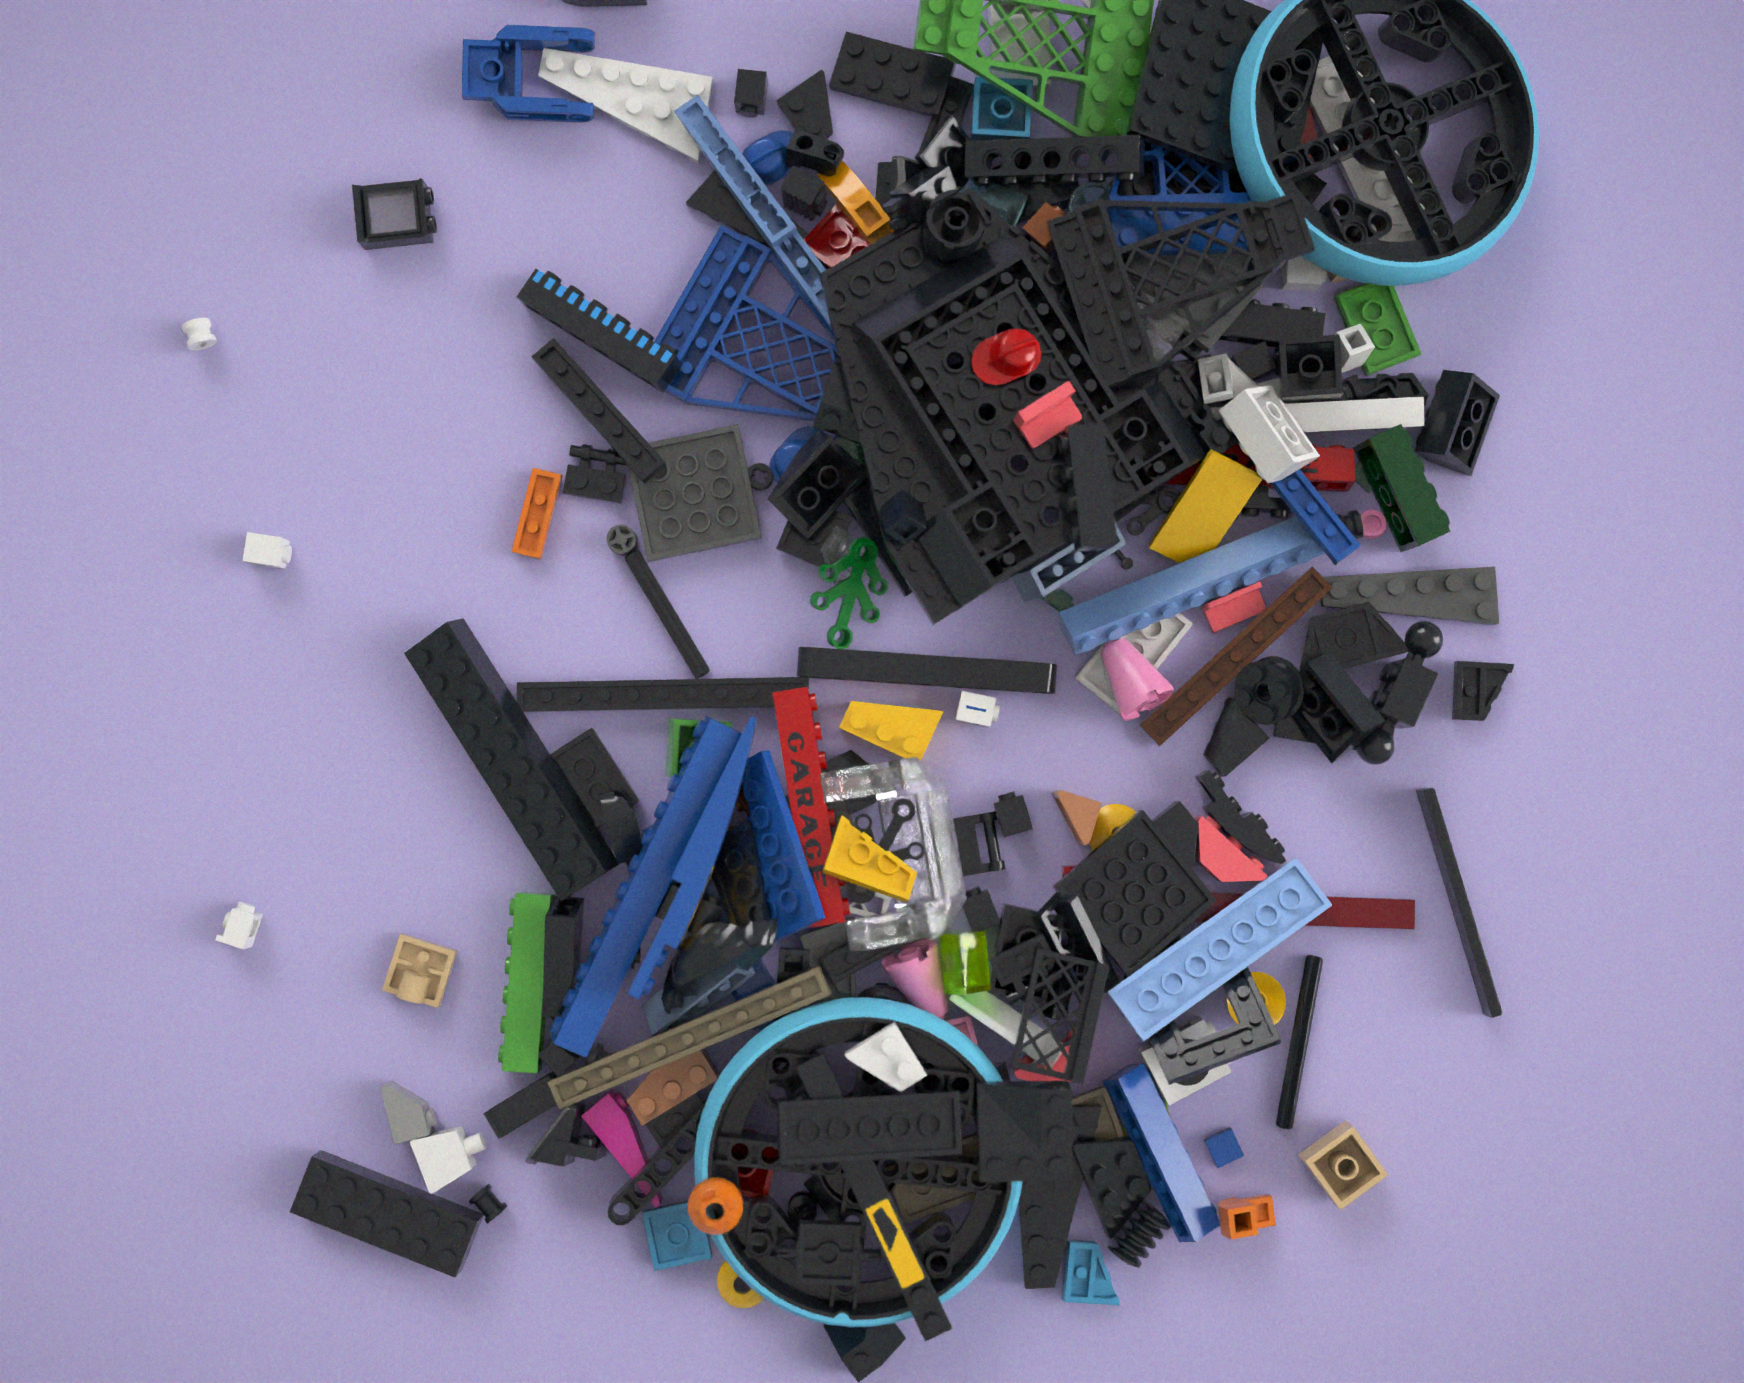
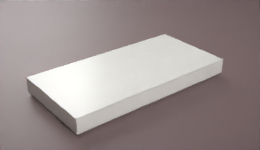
[1075,613,1193,714]

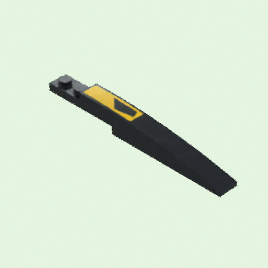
[796,1053,953,1342]

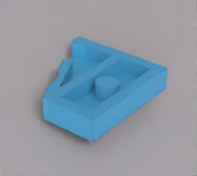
[1061,1240,1120,1305]

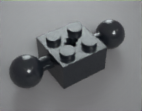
[1356,621,1443,765]

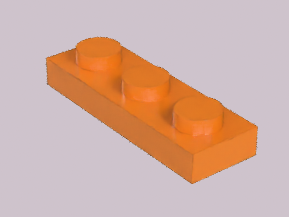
[511,468,563,560]

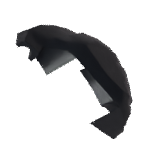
[661,918,777,1014]

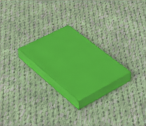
[1333,283,1421,377]

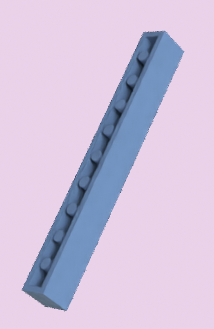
[1058,516,1325,655]

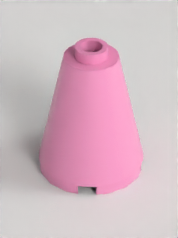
[1101,638,1175,721]
[882,938,949,1020]

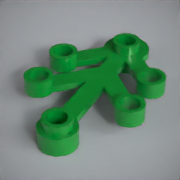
[810,537,888,649]

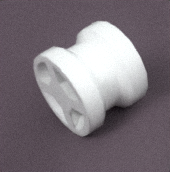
[181,318,217,351]

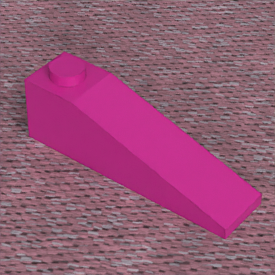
[581,1089,663,1208]

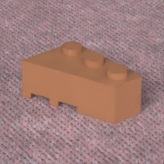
[627,1048,720,1126]

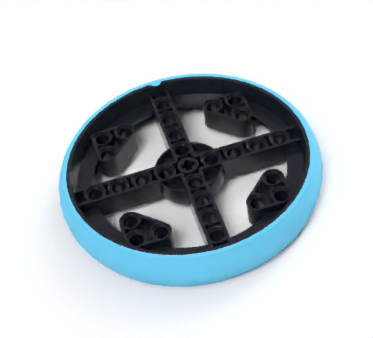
[1230,0,1539,286]
[694,997,1022,1327]

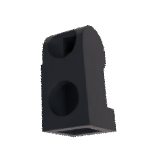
[786,129,845,176]

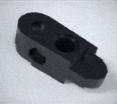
[599,790,643,874]

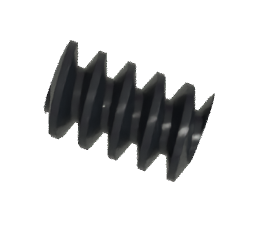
[1107,1200,1171,1268]

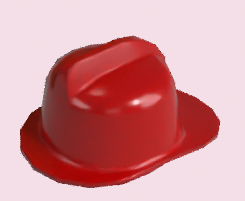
[971,328,1041,385]

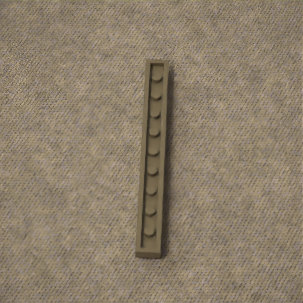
[547,966,831,1110]

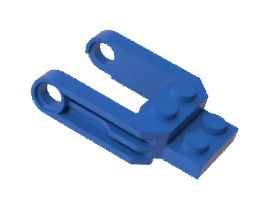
[462,25,595,123]

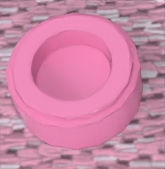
[1360,510,1387,539]

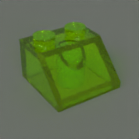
[939,930,991,995]

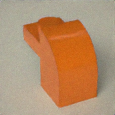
[1218,1194,1276,1240]

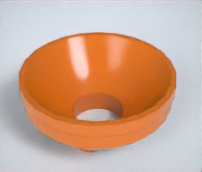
[688,1178,743,1235]

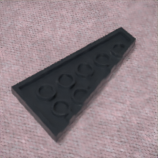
[1019,1104,1102,1289]

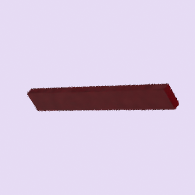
[1193,892,1415,929]

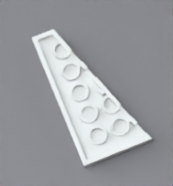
[538,48,714,164]

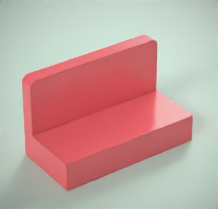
[1013,381,1082,449]
[1201,582,1266,633]

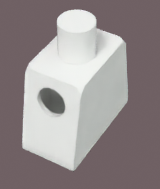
[409,1126,487,1194]

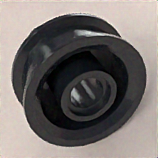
[1235,656,1305,725]

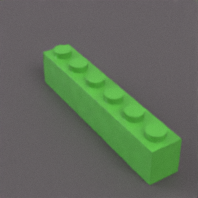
[498,892,555,1073]

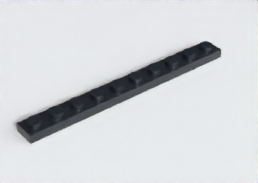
[517,677,809,712]

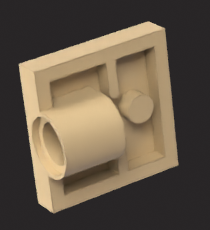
[382,933,458,1008]

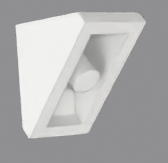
[1198,353,1259,404]

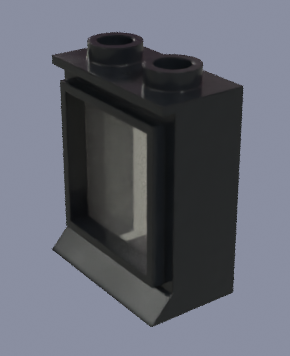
[352,178,437,250]

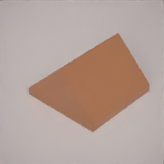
[1052,790,1102,846]

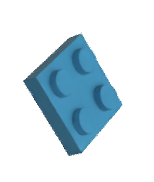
[642,1200,713,1271]

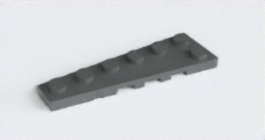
[1320,566,1499,625]

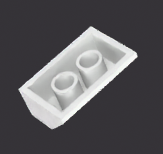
[1219,385,1320,483]

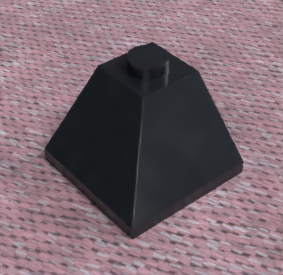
[824,1323,906,1383]

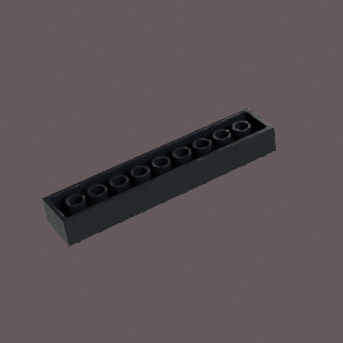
[404,618,619,901]

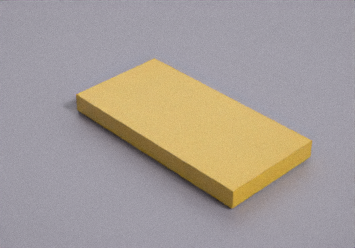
[1148,449,1262,563]

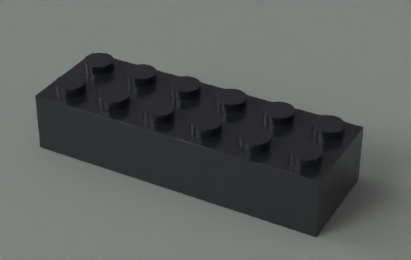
[290,1150,484,1278]

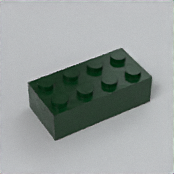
[1353,424,1451,552]

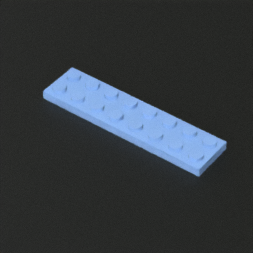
[1106,858,1332,1042]

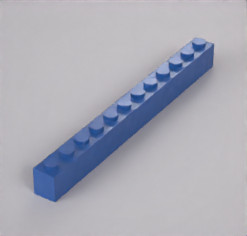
[549,716,742,1057]

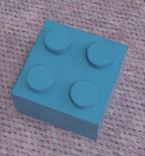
[971,77,1033,141]

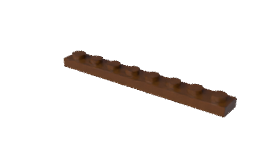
[1140,566,1333,747]

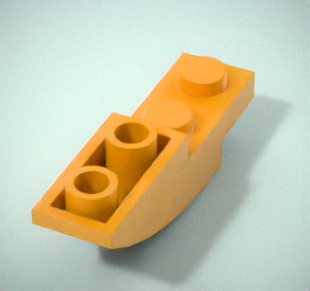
[817,161,896,244]

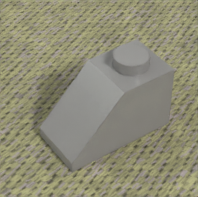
[380,1081,437,1145]

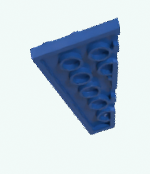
[743,750,826,943]

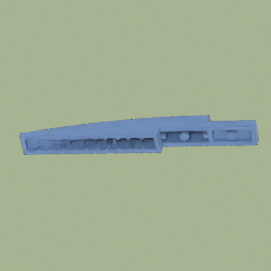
[674,95,832,329]

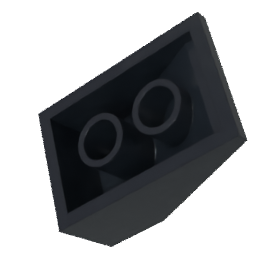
[984,154,1083,225]
[768,430,868,539]

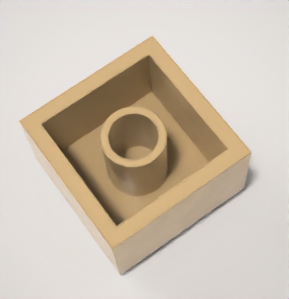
[1298,1121,1388,1210]

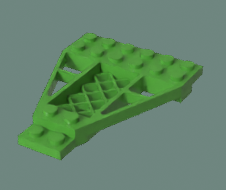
[913,0,1154,137]

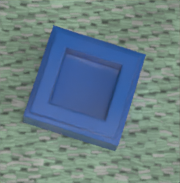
[1204,1127,1244,1168]

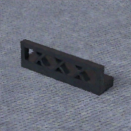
[1035,892,1120,1001]

